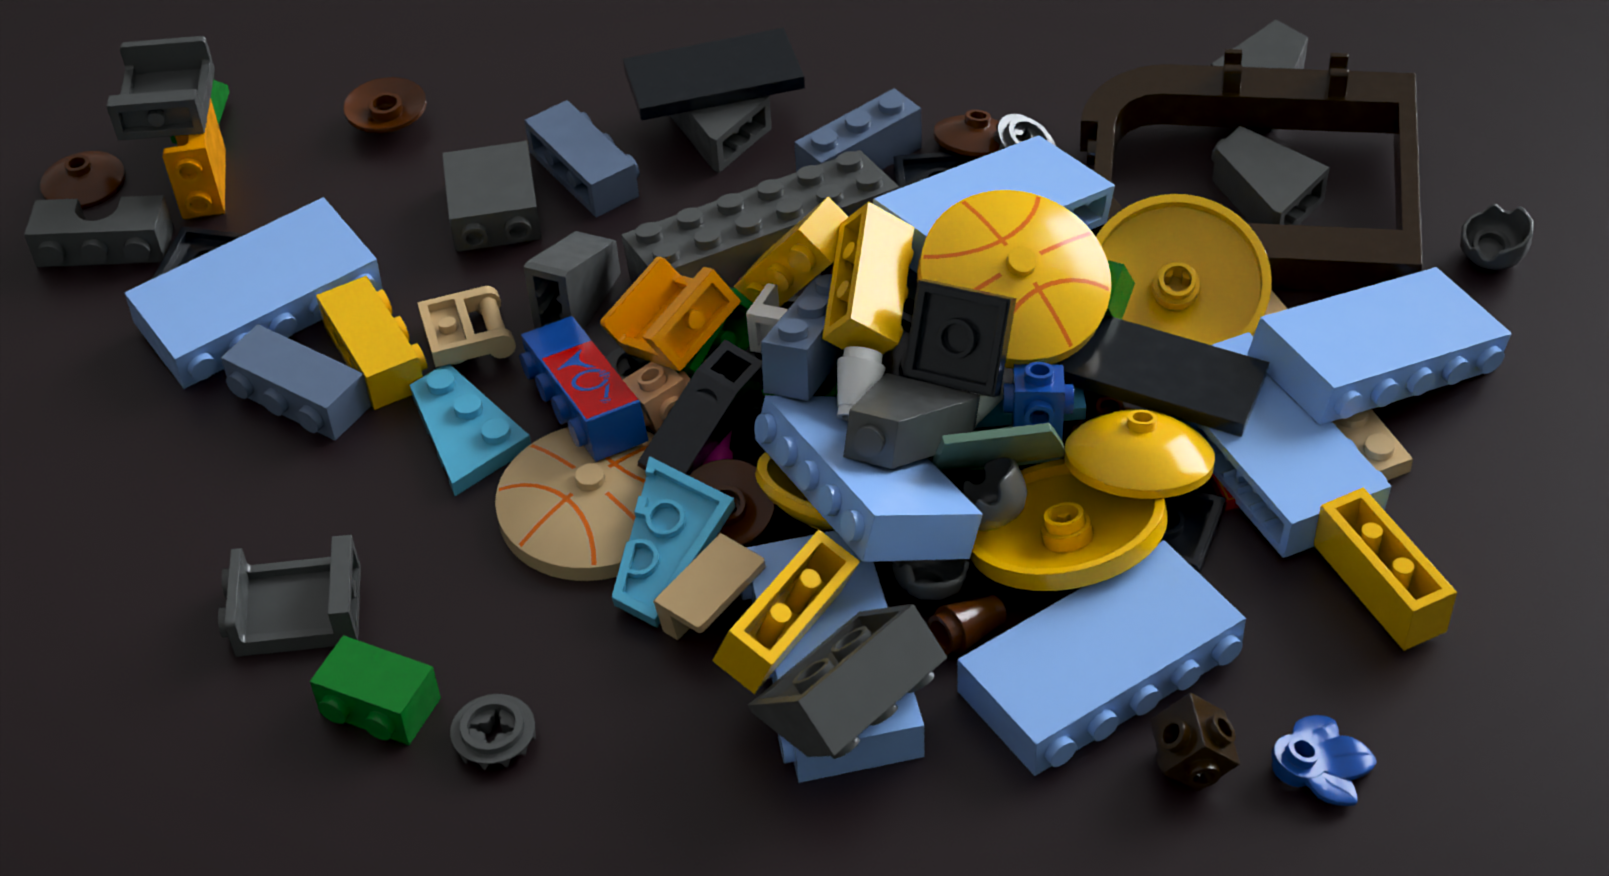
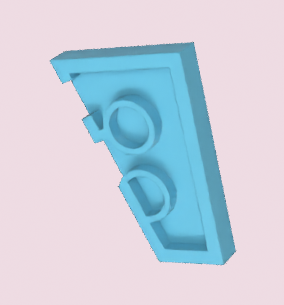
[410,364,531,496]
[612,456,735,628]

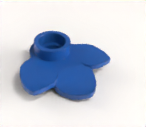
[1271,715,1377,806]

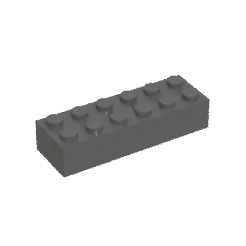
[621,150,900,288]

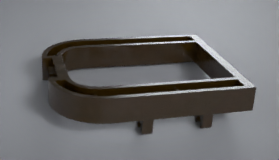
[1080,49,1422,292]

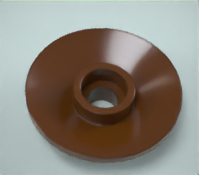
[343,77,427,133]
[933,110,1000,157]
[40,151,126,209]
[689,459,775,546]

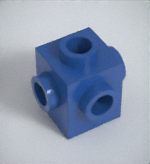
[1003,362,1074,440]

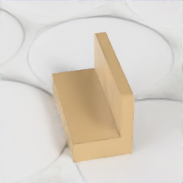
[653,533,766,640]

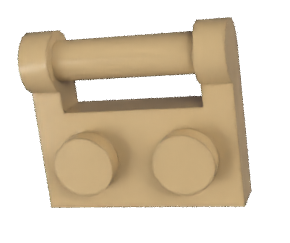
[417,286,516,368]

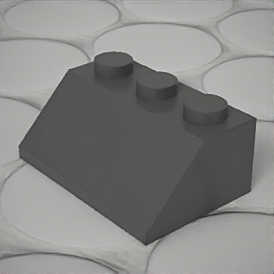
[748,604,948,759]

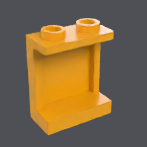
[162,97,226,219]
[600,257,741,371]

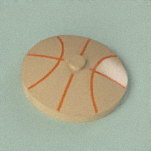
[495,427,654,581]

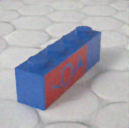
[519,316,649,462]

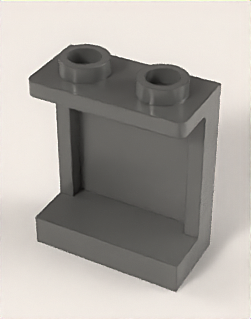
[106,36,215,141]
[442,141,542,252]
[218,534,361,657]

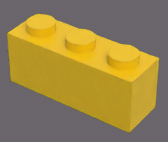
[733,197,848,306]
[822,201,914,354]
[316,276,428,410]
[1313,487,1457,651]
[712,529,860,694]

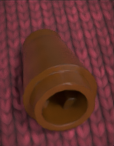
[927,595,1007,655]

